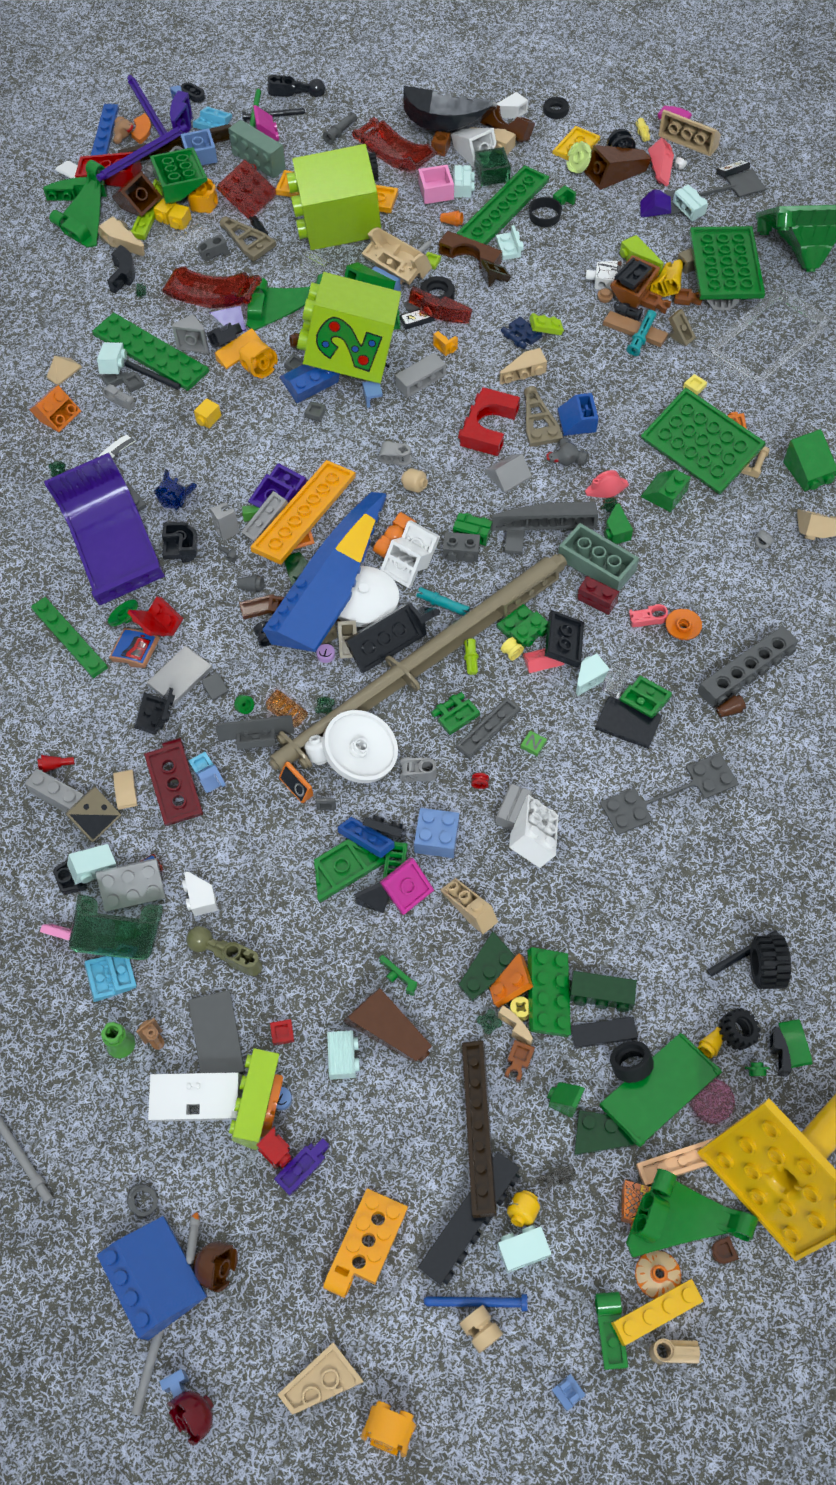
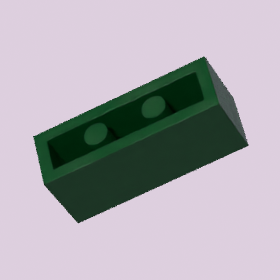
[570,971,637,1012]

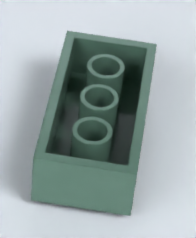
[228,120,286,179]
[558,523,639,591]

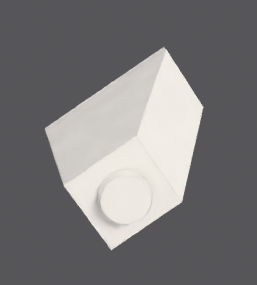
[451,128,496,169]

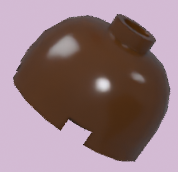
[194,1241,238,1293]

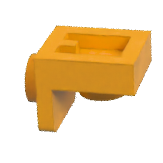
[433,331,458,356]

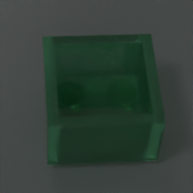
[474,147,511,186]

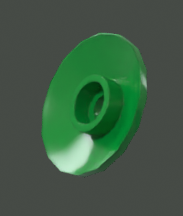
[108,600,138,626]

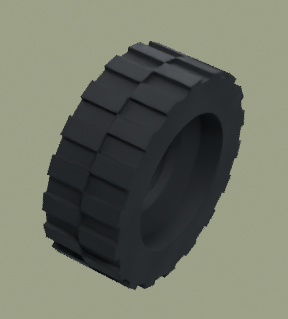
[420,276,455,310]

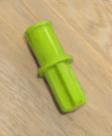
[464,639,479,675]

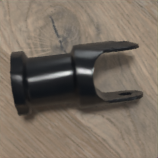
[614,302,643,321]

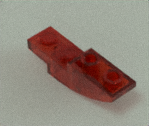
[409,286,473,323]

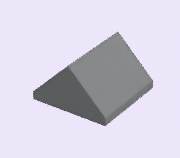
[172,314,209,353]
[484,454,532,493]

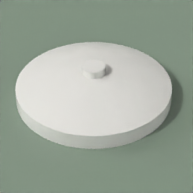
[338,566,399,627]
[322,710,398,783]

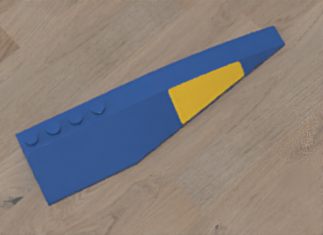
[263,492,387,652]

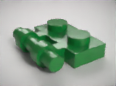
[430,692,480,735]

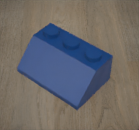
[280,364,340,403]

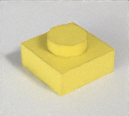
[683,374,707,395]

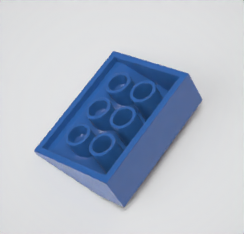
[97,1216,208,1340]

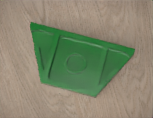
[314,839,385,903]

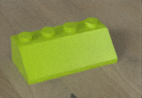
[229,1048,279,1150]

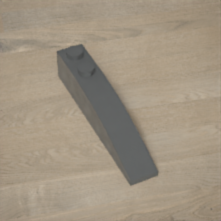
[492,501,599,531]

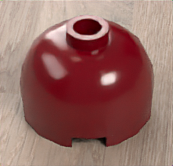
[167,1390,214,1446]

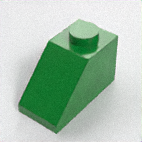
[604,503,633,544]
[547,1082,585,1118]

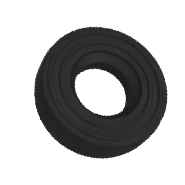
[543,97,569,119]

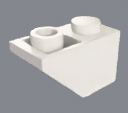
[497,92,528,119]
[182,872,218,916]

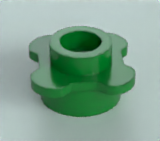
[745,1062,770,1076]

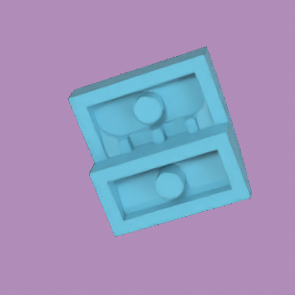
[193,106,232,130]
[84,948,136,1002]

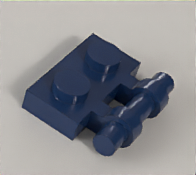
[501,316,542,349]

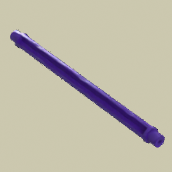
[127,75,167,136]
[96,124,188,181]

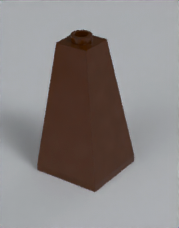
[584,145,652,190]
[343,988,432,1062]

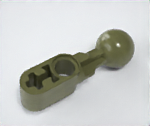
[186,926,263,976]

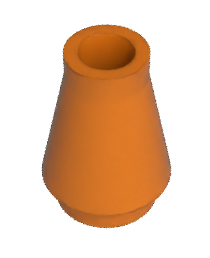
[440,210,464,227]

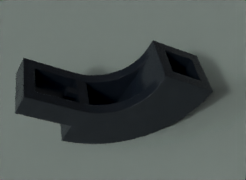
[107,245,136,294]

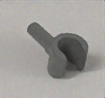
[218,545,238,563]

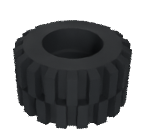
[750,935,791,989]

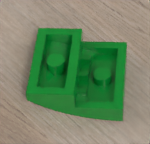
[619,675,672,718]

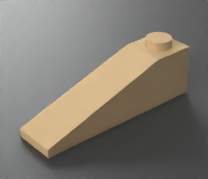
[797,509,836,540]

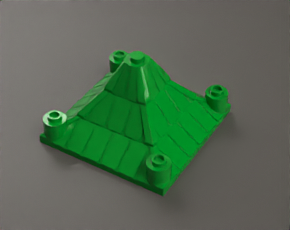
[756,205,836,272]

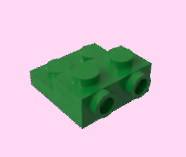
[497,604,548,648]

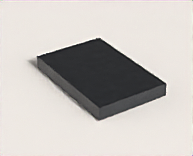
[545,610,584,668]
[595,696,662,749]

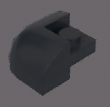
[162,522,198,563]

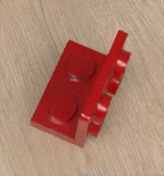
[128,596,183,637]

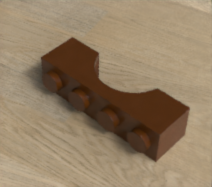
[480,105,535,142]
[439,231,502,270]

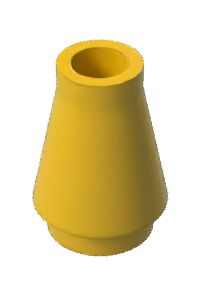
[698,1027,723,1059]

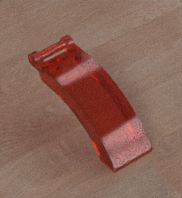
[352,117,437,171]
[162,266,262,308]

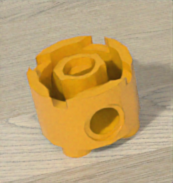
[187,178,218,213]
[239,338,278,379]
[360,1401,417,1457]

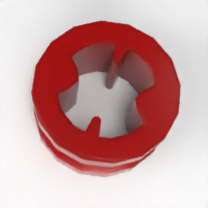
[471,773,489,789]

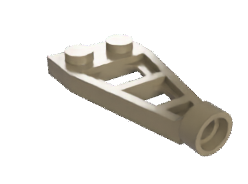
[220,216,276,261]
[524,386,563,447]

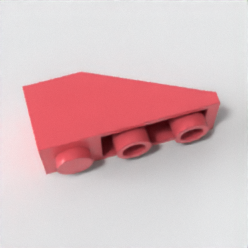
[648,137,674,186]

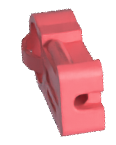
[630,604,668,627]

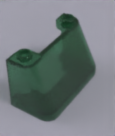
[69,895,163,960]

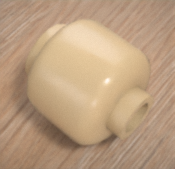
[401,468,428,493]

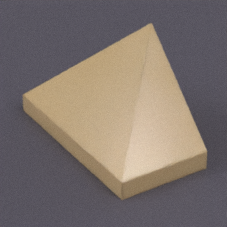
[47,356,82,385]

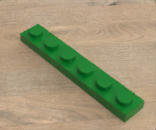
[30,597,108,679]

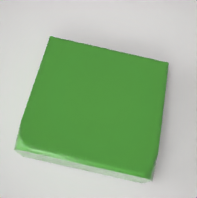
[242,505,260,522]

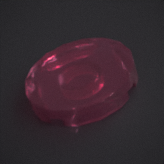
[690,1078,735,1123]

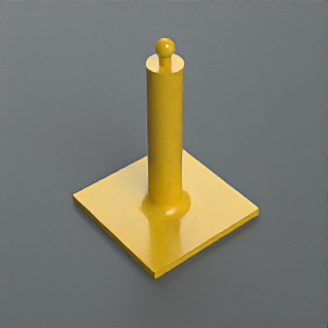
[697,1094,836,1262]

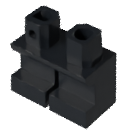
[206,322,243,348]

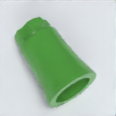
[101,1022,135,1058]

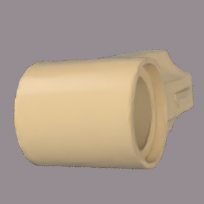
[649,1338,700,1364]

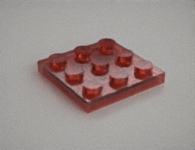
[216,159,277,220]

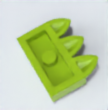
[529,313,564,335]

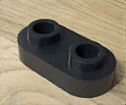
[181,82,205,102]

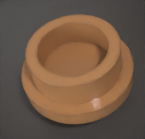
[597,288,613,303]

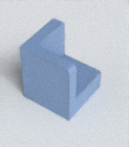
[362,381,383,408]
[195,764,226,793]

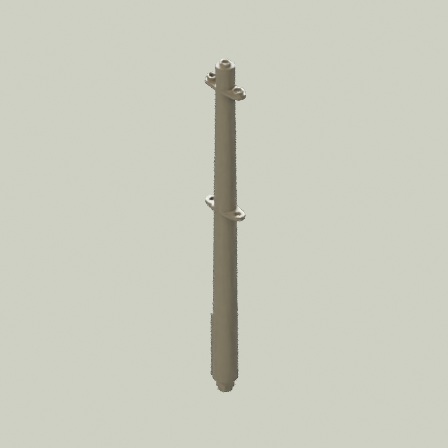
[269,554,567,772]

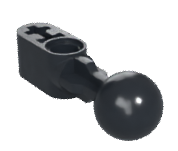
[268,75,326,97]

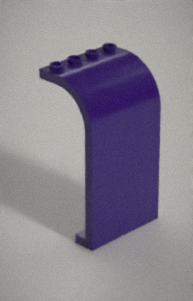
[44,452,165,605]

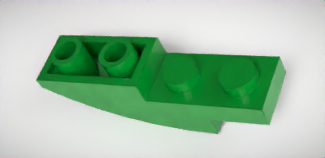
[43,177,107,201]

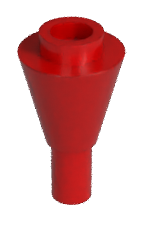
[37,755,74,773]

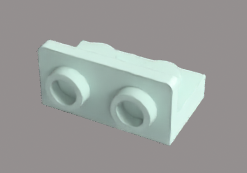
[496,225,523,260]

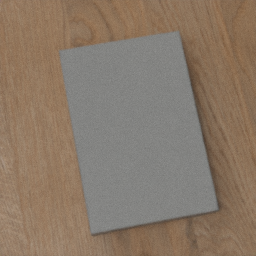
[147,646,213,706]

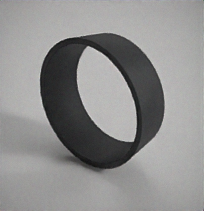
[529,197,562,227]

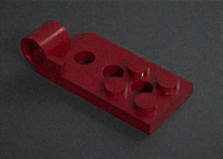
[144,738,203,827]

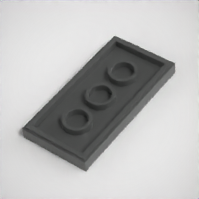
[188,990,245,1074]

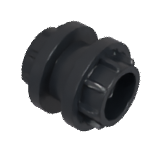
[607,128,636,149]

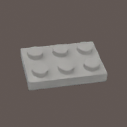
[95,858,166,912]

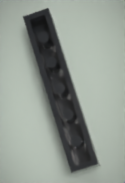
[418,1152,521,1287]

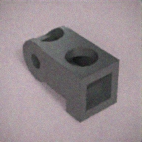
[198,234,230,261]

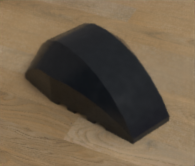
[403,86,497,133]

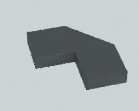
[100,370,145,393]

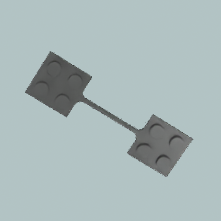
[664,170,766,215]
[600,753,739,835]

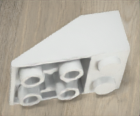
[509,795,558,868]

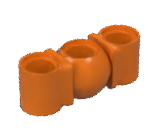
[373,512,416,558]

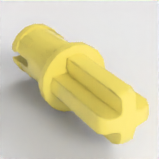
[635,118,650,142]

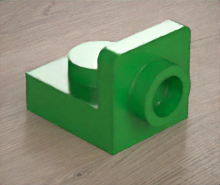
[553,185,576,205]

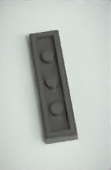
[456,697,521,760]

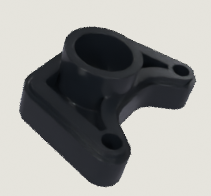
[53,860,87,895]

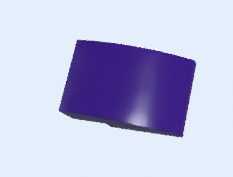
[170,90,193,133]
[248,463,307,508]

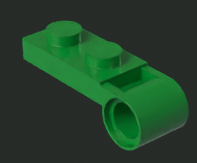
[595,1291,629,1370]

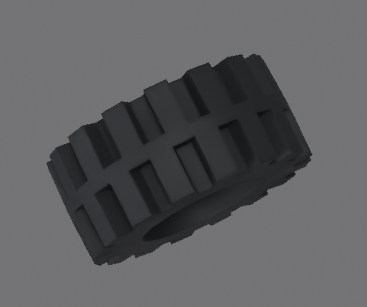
[718,1008,761,1051]

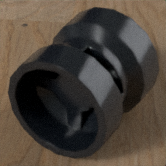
[253,621,271,647]

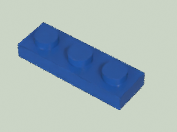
[337,817,395,858]

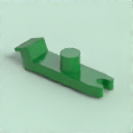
[379,955,417,996]

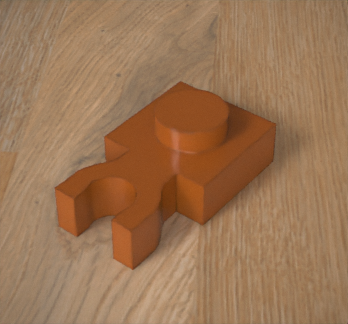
[674,288,702,306]
[640,290,671,314]
[504,1040,535,1083]

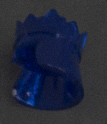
[154,468,197,511]

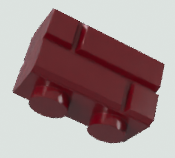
[577,576,620,615]

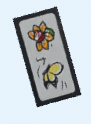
[716,160,750,177]
[400,306,435,330]

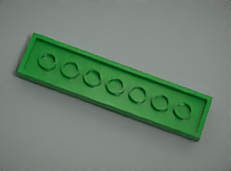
[456,165,549,245]
[92,312,209,391]

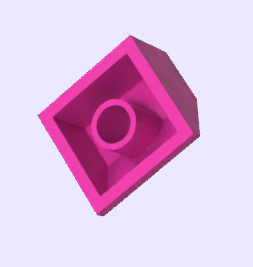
[253,105,279,141]

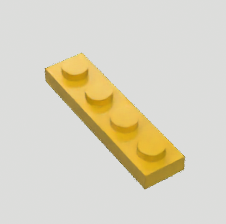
[611,1279,704,1346]

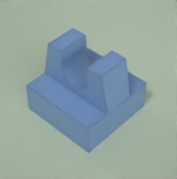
[159,1369,189,1398]
[552,1374,586,1411]

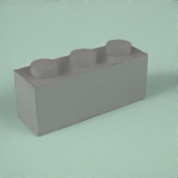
[395,353,446,398]
[25,769,84,813]

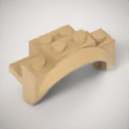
[362,227,432,285]

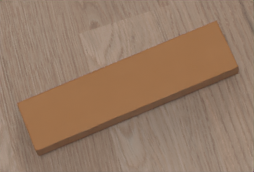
[603,311,668,347]

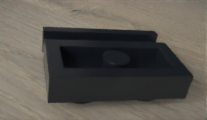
[614,257,652,291]
[363,815,408,837]

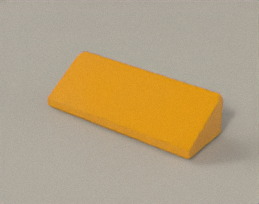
[215,328,262,370]

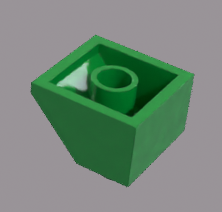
[641,469,691,512]

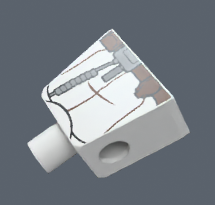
[586,261,622,293]

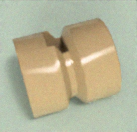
[459,1305,503,1354]

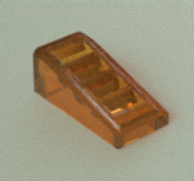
[266,690,308,728]

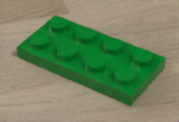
[527,947,571,1037]

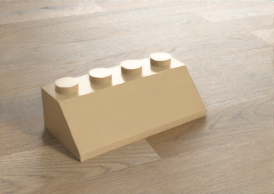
[659,110,721,157]

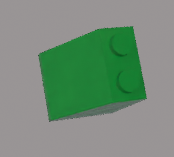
[783,429,836,492]

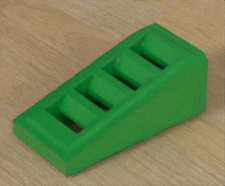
[383,842,408,879]

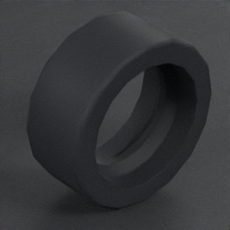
[610,1041,654,1083]

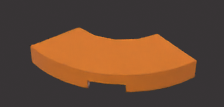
[131,113,151,144]
[260,1074,283,1138]

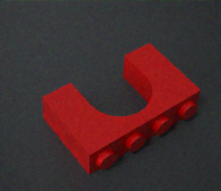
[458,387,520,456]

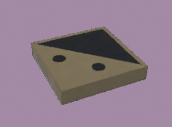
[65,787,121,843]

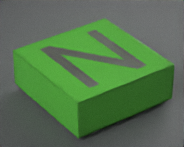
[521,731,547,756]

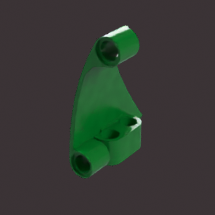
[49,160,105,248]
[246,274,323,331]
[626,1169,759,1258]

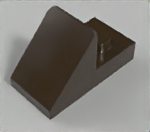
[481,260,511,287]

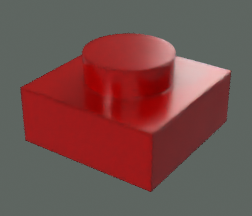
[270,1019,295,1046]

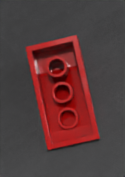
[75,152,142,187]

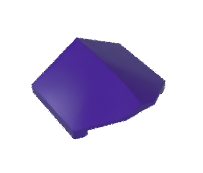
[640,189,671,217]

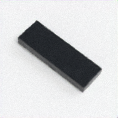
[571,1016,638,1049]

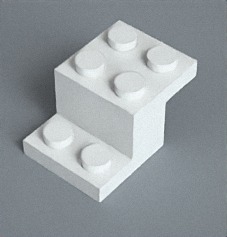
[380,521,440,588]

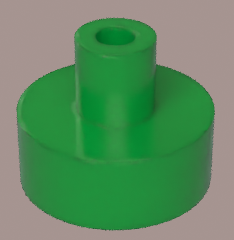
[234,695,254,714]

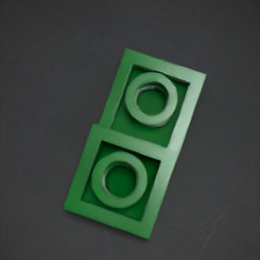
[778,1019,813,1068]

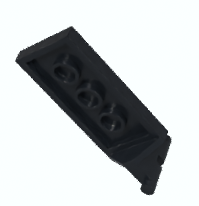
[344,602,440,673]

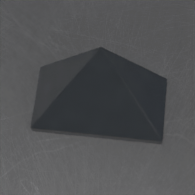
[354,883,390,913]

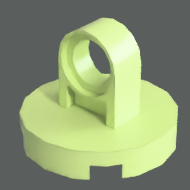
[567,141,591,174]

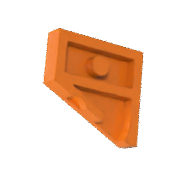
[490,953,533,1008]

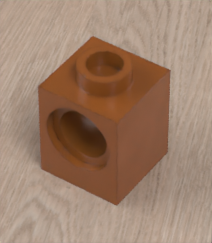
[431,131,450,156]

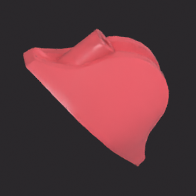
[585,470,629,498]

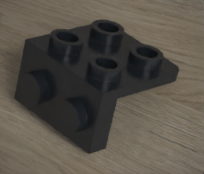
[133,687,175,735]

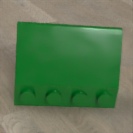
[150,147,207,204]

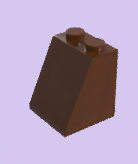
[112,171,163,217]

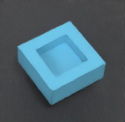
[188,752,213,776]

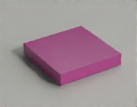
[380,857,434,915]

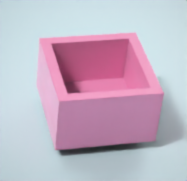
[418,165,454,204]

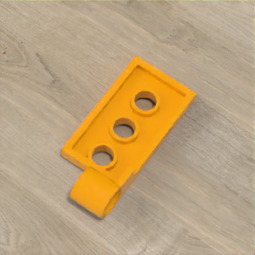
[323,1188,408,1298]

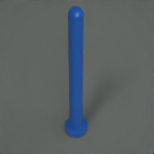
[424,1294,527,1312]

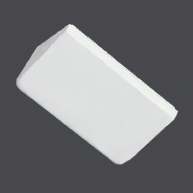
[55,161,78,178]

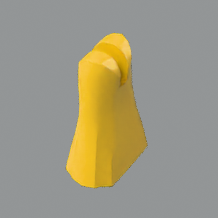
[650,260,683,297]

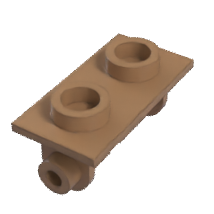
[136,1018,165,1050]

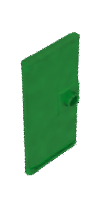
[599,1033,722,1147]

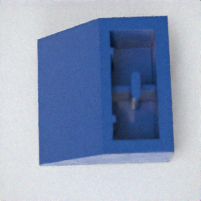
[557,393,598,436]

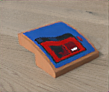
[109,628,160,668]

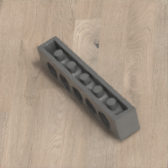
[697,626,798,708]

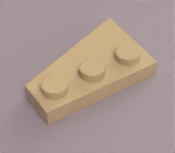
[277,1343,364,1415]

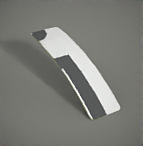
[98,435,135,458]

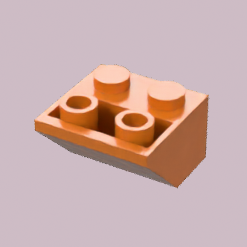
[29,385,81,432]

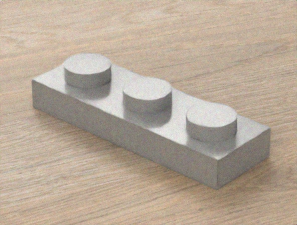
[242,491,288,542]

